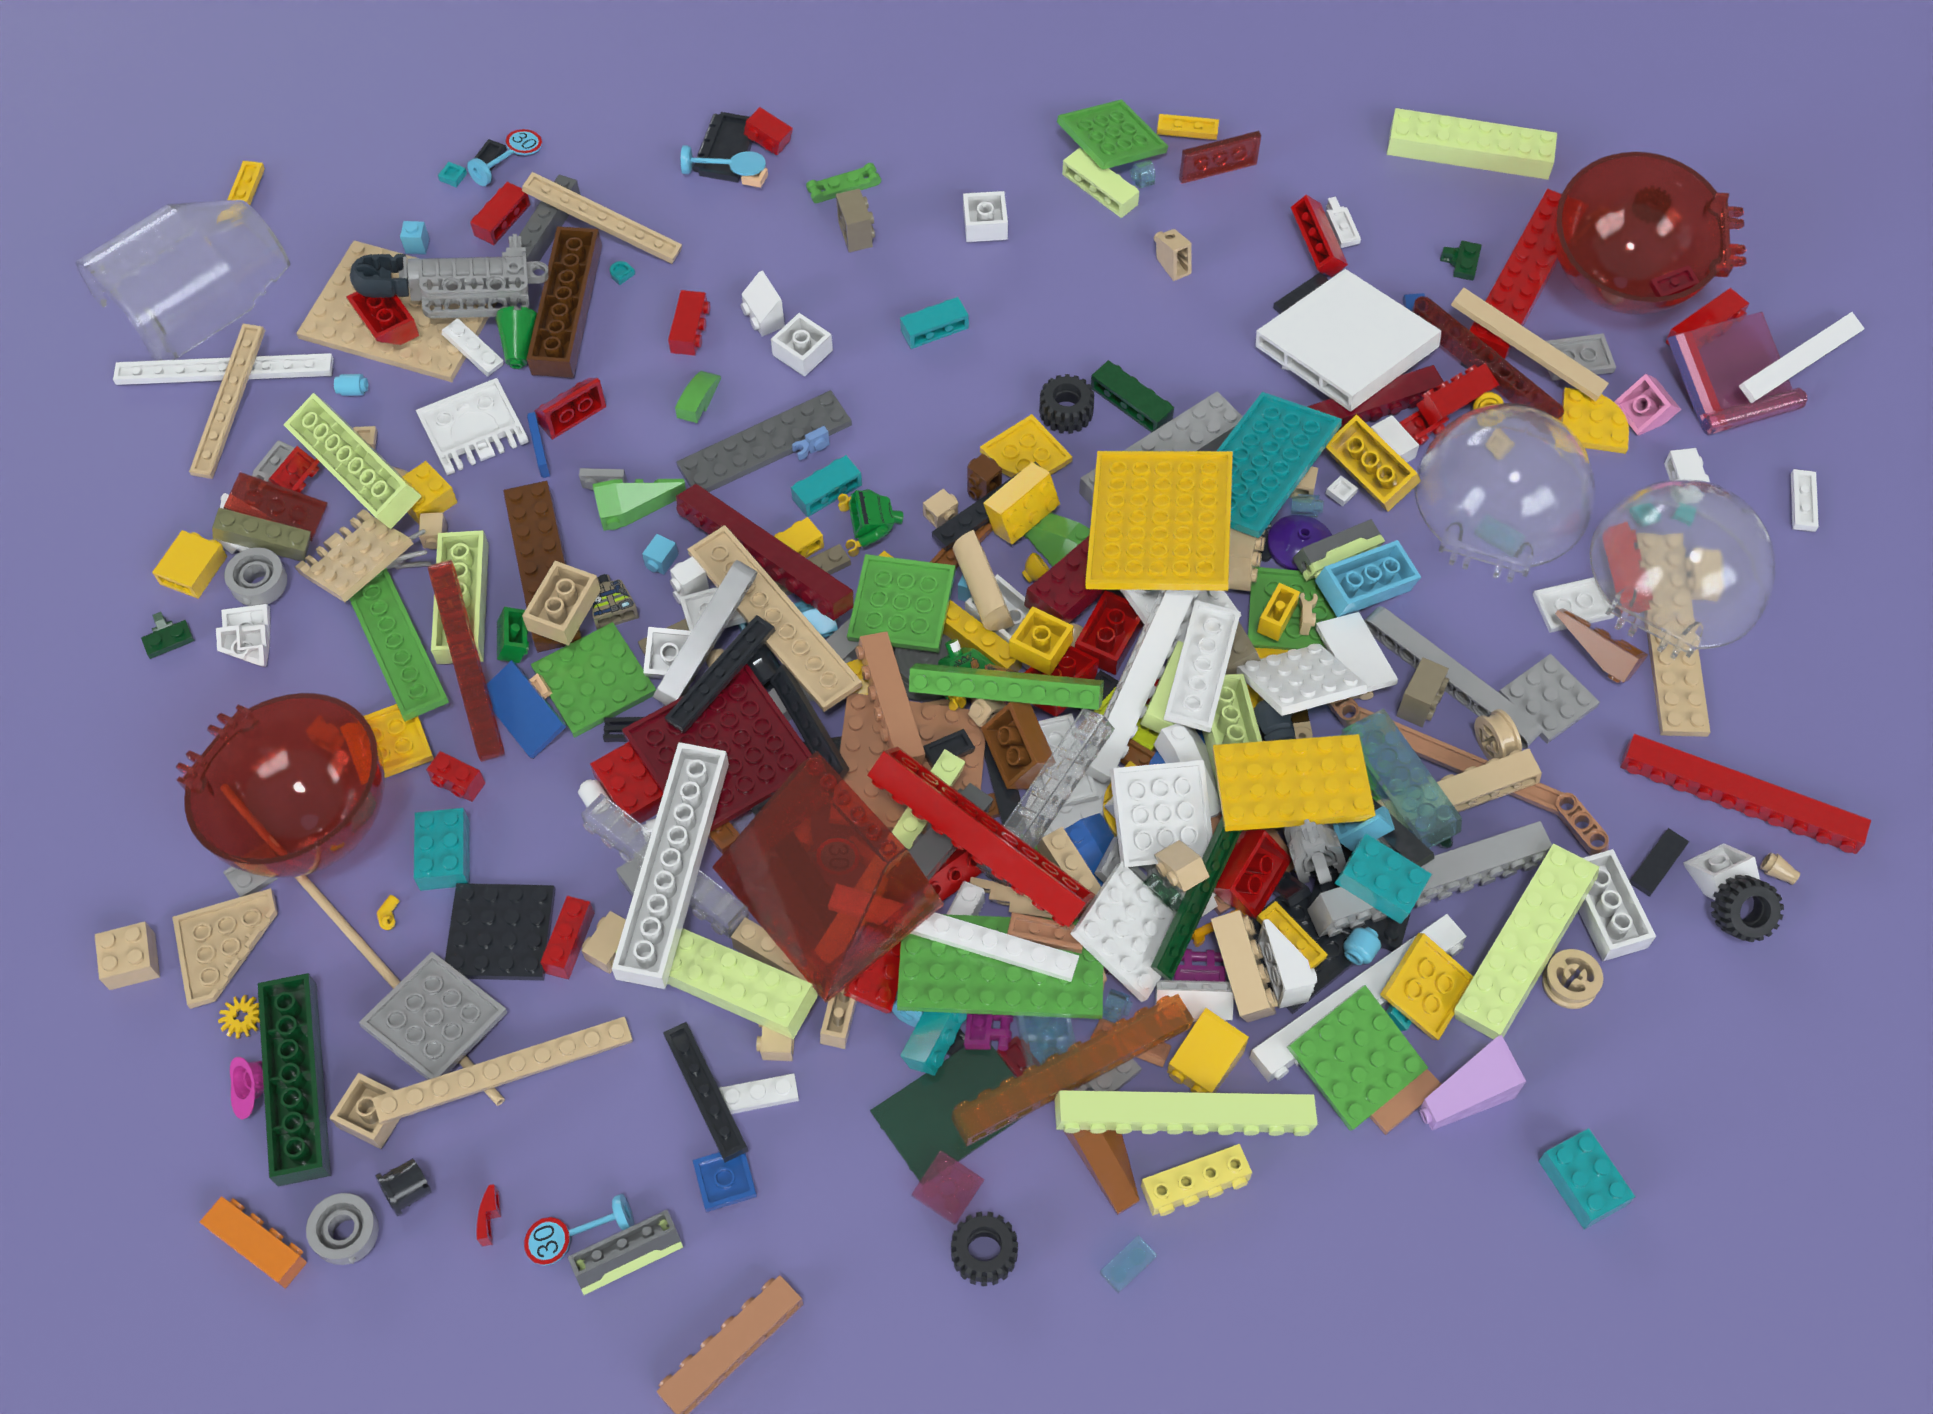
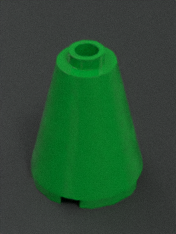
[496,306,537,369]

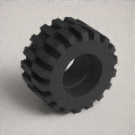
[1039,374,1094,434]
[1711,875,1784,942]
[951,1211,1018,1286]

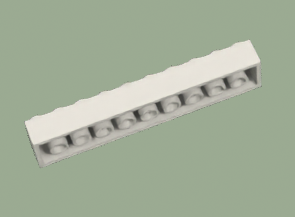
[612,742,729,989]

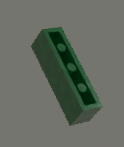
[1091,360,1174,433]

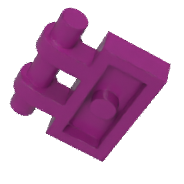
[1174,949,1225,982]
[964,1013,1014,1051]

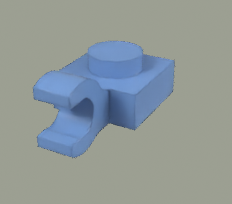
[792,426,830,460]

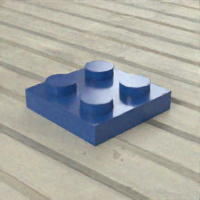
[692,1152,757,1212]

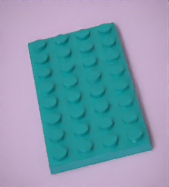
[1217,392,1342,538]

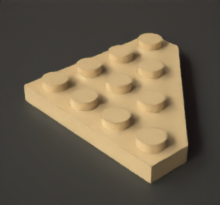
[172,888,278,1009]

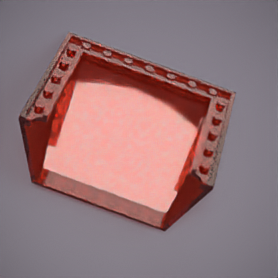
[712,751,944,1003]

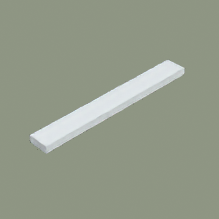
[1739,312,1864,404]

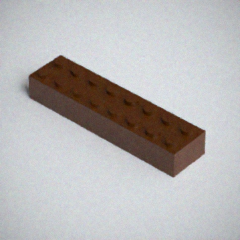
[527,226,602,378]
[503,480,582,653]

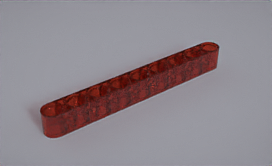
[1412,296,1564,431]
[428,559,505,762]

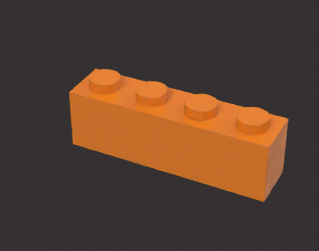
[200,1196,307,1289]

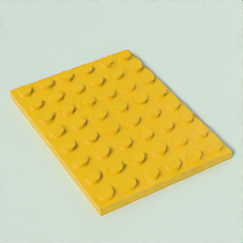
[1086,451,1233,591]

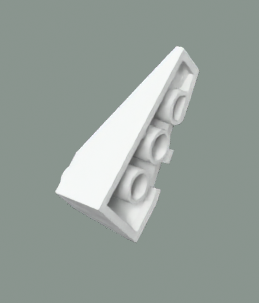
[1154,724,1222,818]

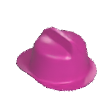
[230,1057,264,1119]

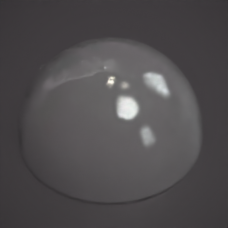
[1414,403,1595,583]
[1590,479,1776,660]

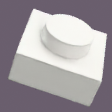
[1326,476,1358,506]

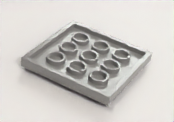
[359,952,507,1080]

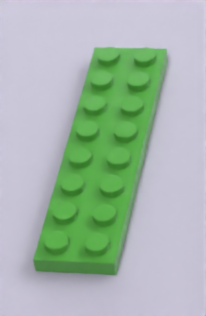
[350,568,449,721]

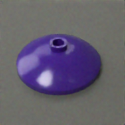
[1267,515,1332,571]

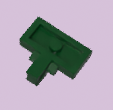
[1440,240,1482,281]
[141,611,195,659]

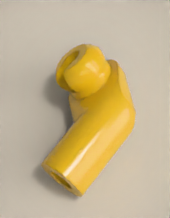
[377,895,400,930]

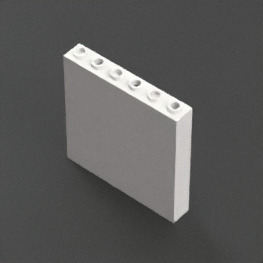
[1256,269,1441,412]

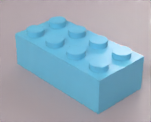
[1315,540,1421,617]

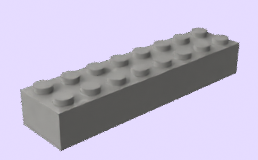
[1079,391,1243,506]

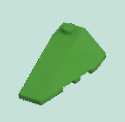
[592,479,686,531]
[1023,513,1090,567]

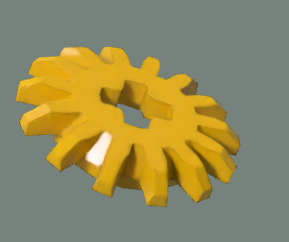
[218,995,260,1039]

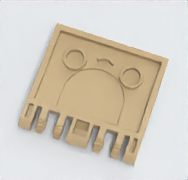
[295,509,413,602]

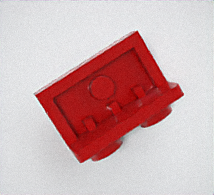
[1399,410,1450,446]
[268,446,320,497]

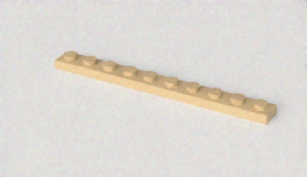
[372,1016,633,1125]

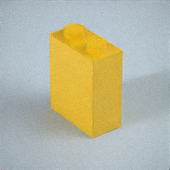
[152,530,227,599]

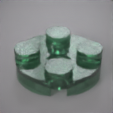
[1142,873,1182,914]

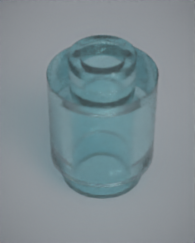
[1291,494,1324,517]

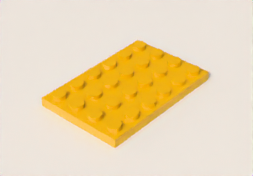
[1213,734,1376,831]

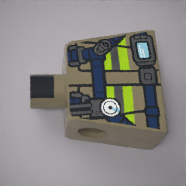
[592,574,639,630]

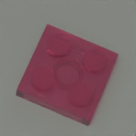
[911,1150,984,1225]

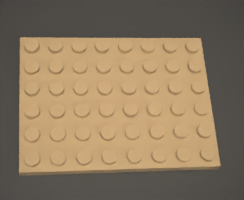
[296,240,498,382]

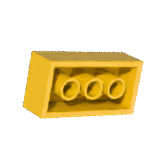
[1325,415,1421,512]

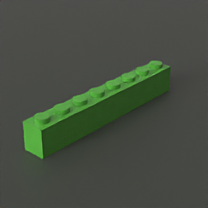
[909,663,1104,710]

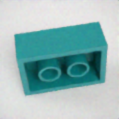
[414,808,469,891]
[1335,834,1432,924]
[1538,1128,1635,1229]

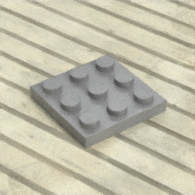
[1499,654,1600,744]

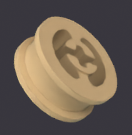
[1474,709,1522,760]
[1542,949,1603,1009]

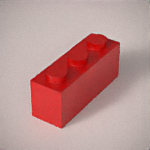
[470,182,531,245]
[668,290,710,356]
[540,896,595,980]

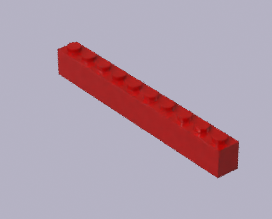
[1620,734,1871,854]

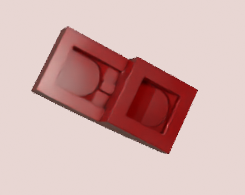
[476,1184,501,1247]

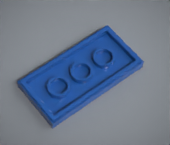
[478,660,567,758]

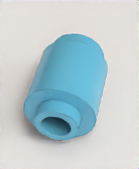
[334,374,368,396]

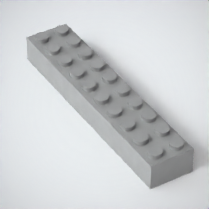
[1307,821,1552,937]

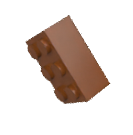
[981,702,1057,789]

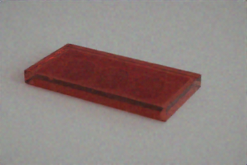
[1179,131,1261,184]
[223,472,328,542]

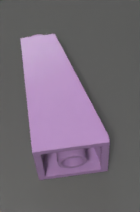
[1420,1035,1526,1130]

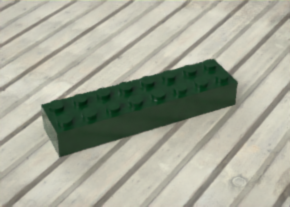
[257,973,331,1187]

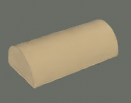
[953,530,1014,631]

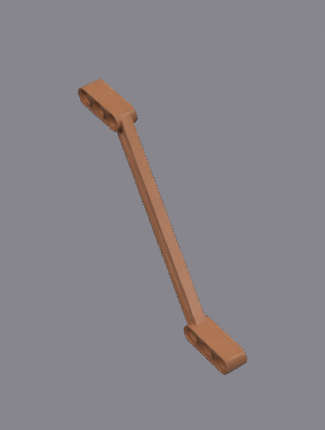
[1326,697,1609,855]

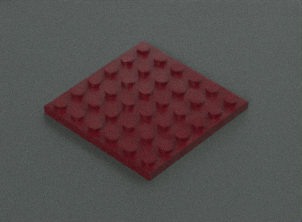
[622,663,820,832]

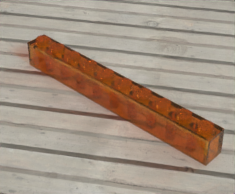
[952,994,1194,1146]

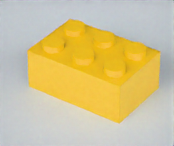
[983,462,1060,545]

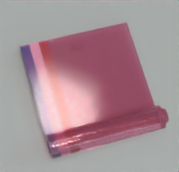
[1667,312,1808,435]

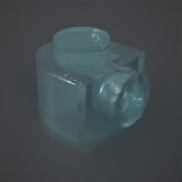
[1130,160,1155,188]
[1102,989,1133,1024]

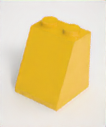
[1167,1008,1249,1093]

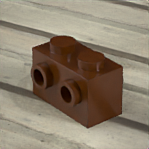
[967,453,1002,500]

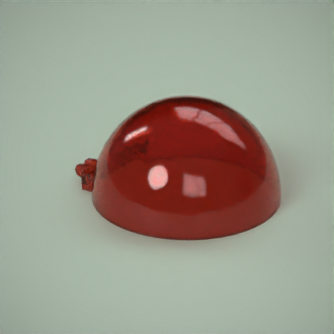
[1554,152,1747,315]
[176,693,385,878]

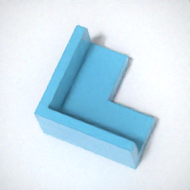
[1333,806,1395,852]

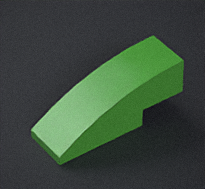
[675,371,721,423]

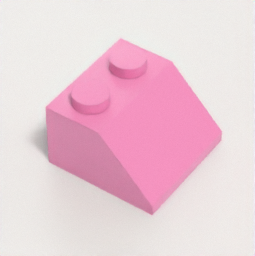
[1614,374,1681,435]

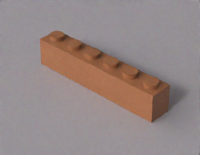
[855,631,925,765]
[656,1275,803,1414]

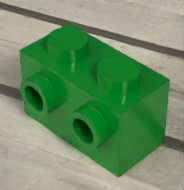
[497,607,529,663]

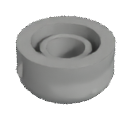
[224,547,287,606]
[306,1193,379,1265]

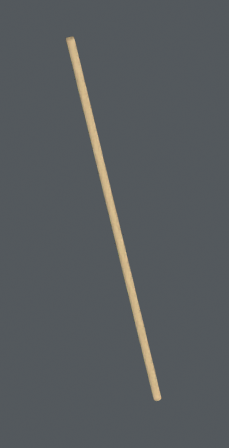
[217,784,505,1106]

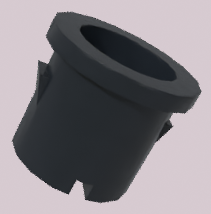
[747,644,780,693]
[375,1158,432,1216]

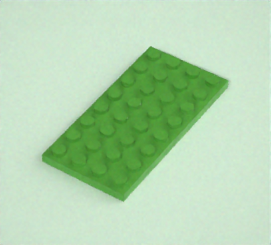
[897,914,1103,1019]

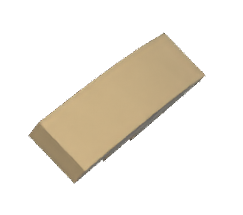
[970,877,1053,920]

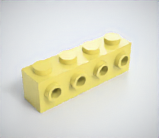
[1141,1144,1252,1216]

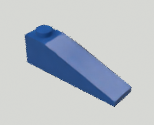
[1064,813,1114,887]

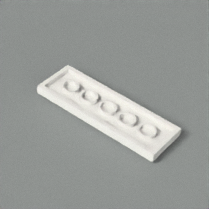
[1163,600,1241,732]

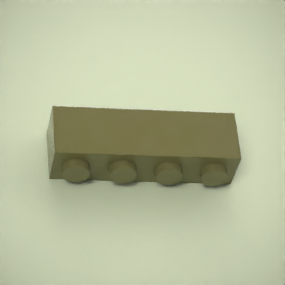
[212,508,311,562]

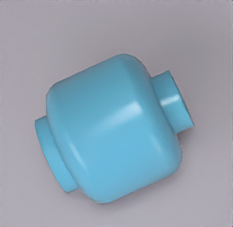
[1343,927,1381,965]

